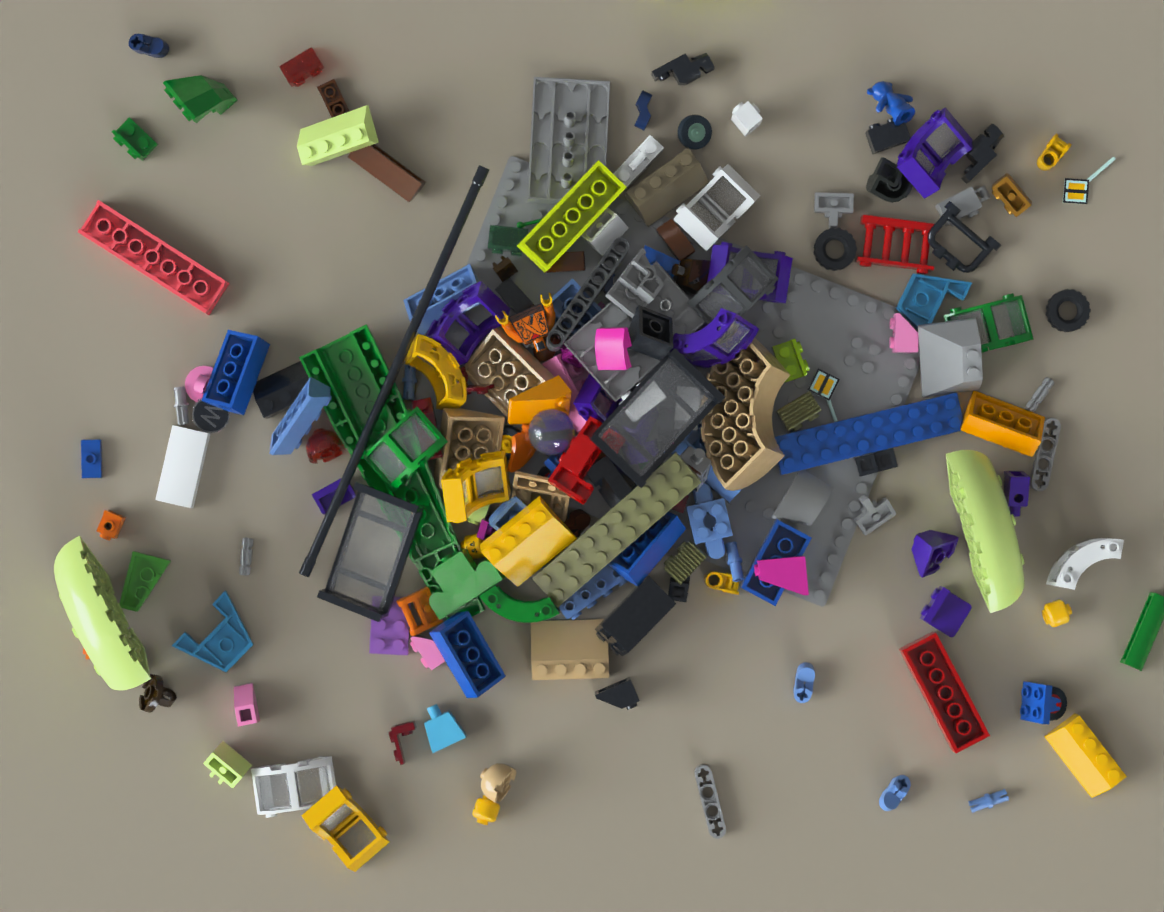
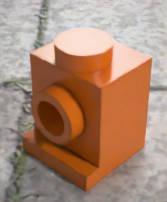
[96,510,126,541]

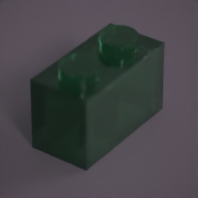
[488,225,529,257]

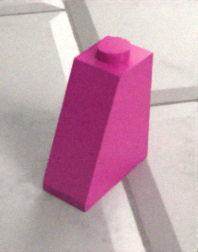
[754,556,809,596]

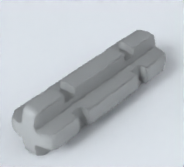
[1026,377,1054,412]
[239,538,253,575]

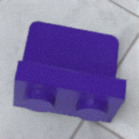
[920,586,972,637]

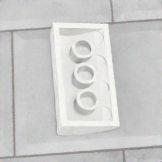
[156,425,210,508]

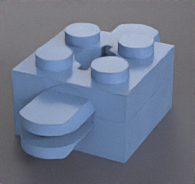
[685,484,733,559]

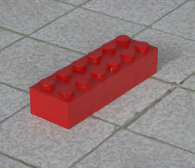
[899,631,990,753]

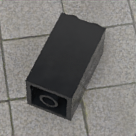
[595,576,676,656]

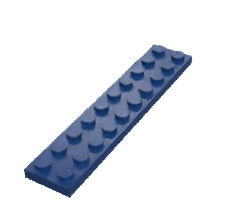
[775,392,963,475]

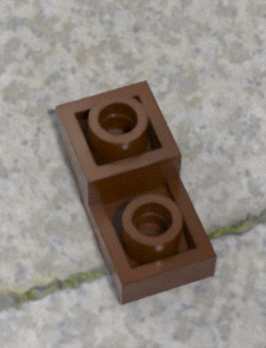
[317,79,349,118]
[656,218,695,261]
[545,251,585,273]

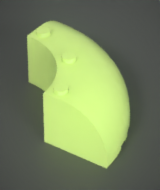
[946,450,1024,613]
[54,536,151,690]

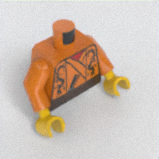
[495,293,556,352]

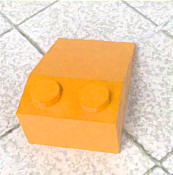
[508,375,572,424]

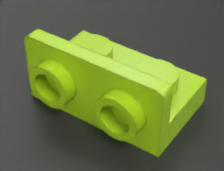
[772,338,809,383]

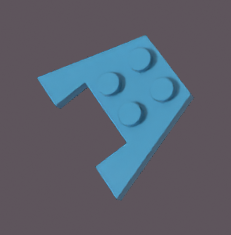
[896,273,972,330]
[172,591,254,672]

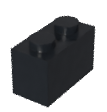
[865,118,911,155]

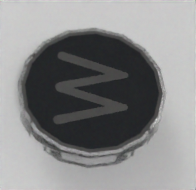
[192,397,231,433]

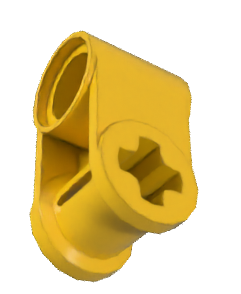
[1037,133,1072,171]
[704,571,739,595]

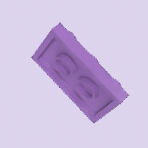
[369,595,411,655]

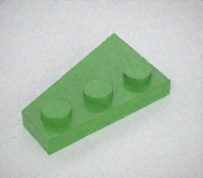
[119,551,171,612]

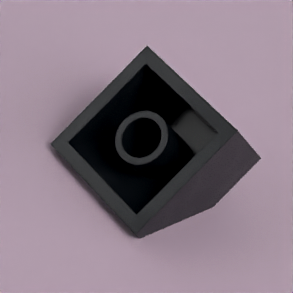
[628,305,673,361]
[595,677,640,710]

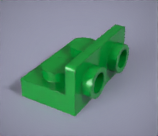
[112,117,158,161]

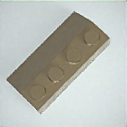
[625,148,709,227]

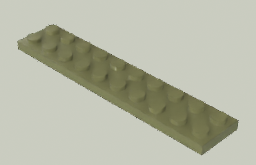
[532,452,702,607]

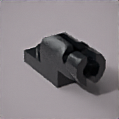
[651,53,715,85]
[961,124,1004,184]

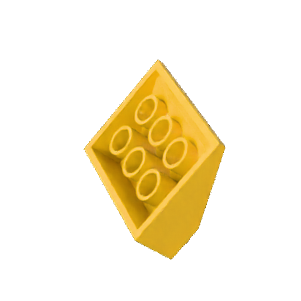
[480,496,577,587]

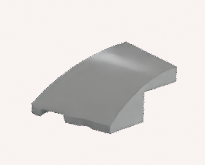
[605,248,664,319]
[772,470,834,526]

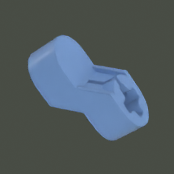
[793,662,815,703]
[879,775,911,811]

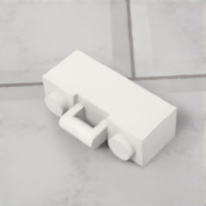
[613,135,664,192]

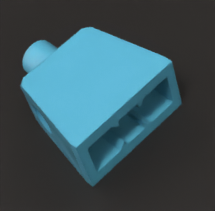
[424,704,467,753]

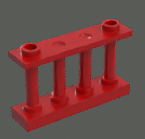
[855,215,939,274]

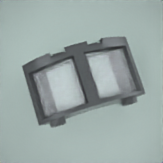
[687,245,779,333]

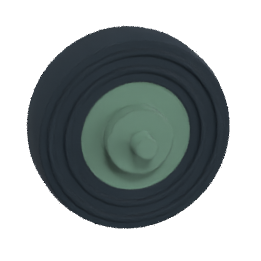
[678,115,712,150]

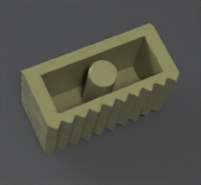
[776,391,822,432]
[664,540,707,585]

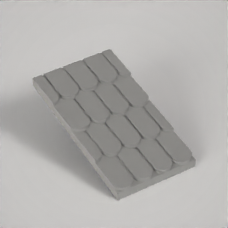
[527,77,610,204]
[564,261,705,402]

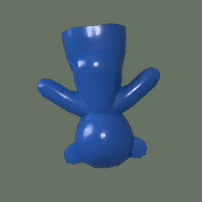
[867,81,915,126]

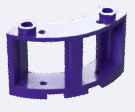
[426,281,510,365]

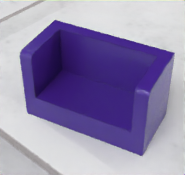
[312,478,357,515]

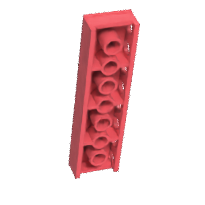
[78,200,230,315]

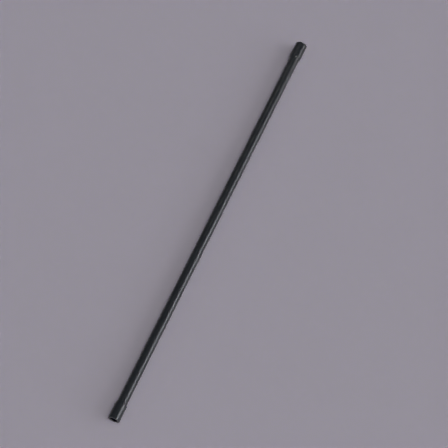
[299,165,489,577]

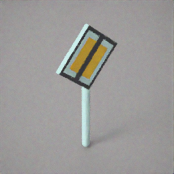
[1063,157,1116,204]
[808,368,840,422]

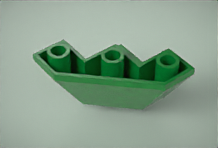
[163,75,238,123]

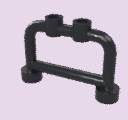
[927,201,1001,273]

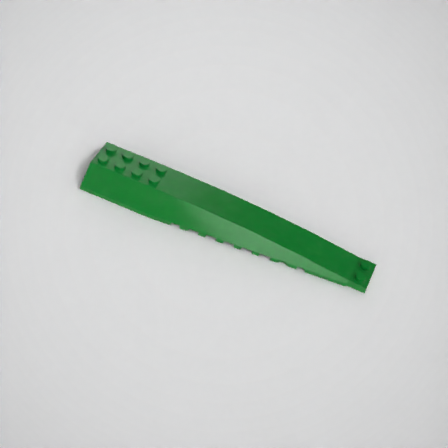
[299,324,486,619]

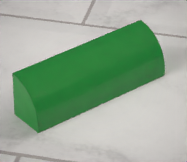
[1120,592,1164,671]

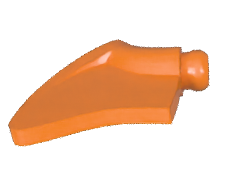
[507,423,538,473]

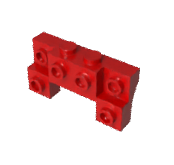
[548,416,626,505]

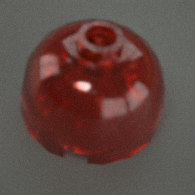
[306,428,346,464]

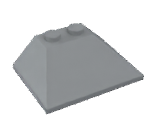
[918,318,983,397]

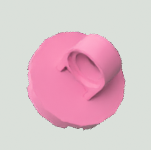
[185,366,213,403]

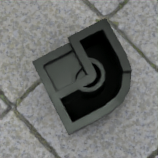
[866,157,913,203]

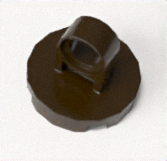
[139,674,177,713]

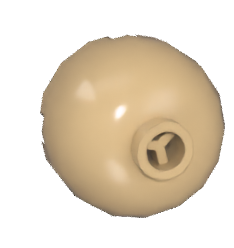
[480,763,517,803]

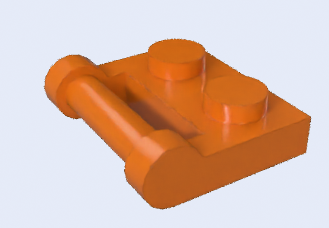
[396,586,443,636]

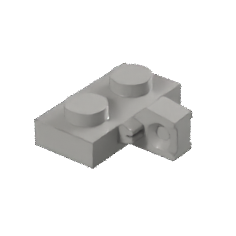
[814,192,854,228]
[854,494,896,536]

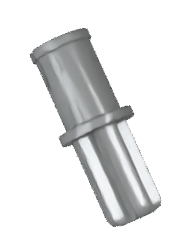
[173,386,189,425]

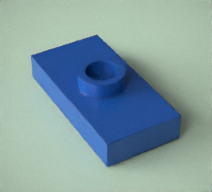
[81,439,102,478]

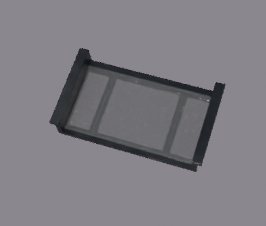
[589,348,725,488]
[317,482,424,622]

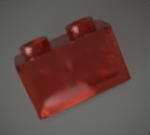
[279,47,324,87]

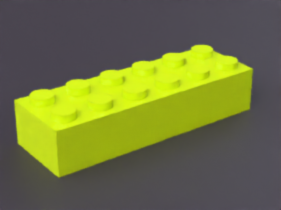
[517,160,626,273]

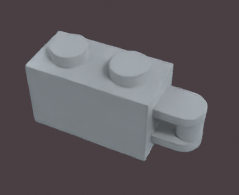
[935,185,991,227]

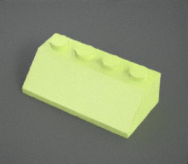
[297,105,379,166]

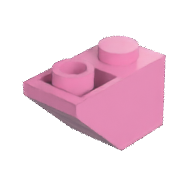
[889,313,918,353]
[410,635,445,670]
[234,683,260,727]

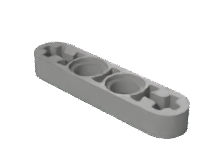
[1030,418,1061,491]
[694,764,726,839]

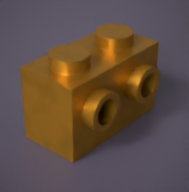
[991,172,1032,217]

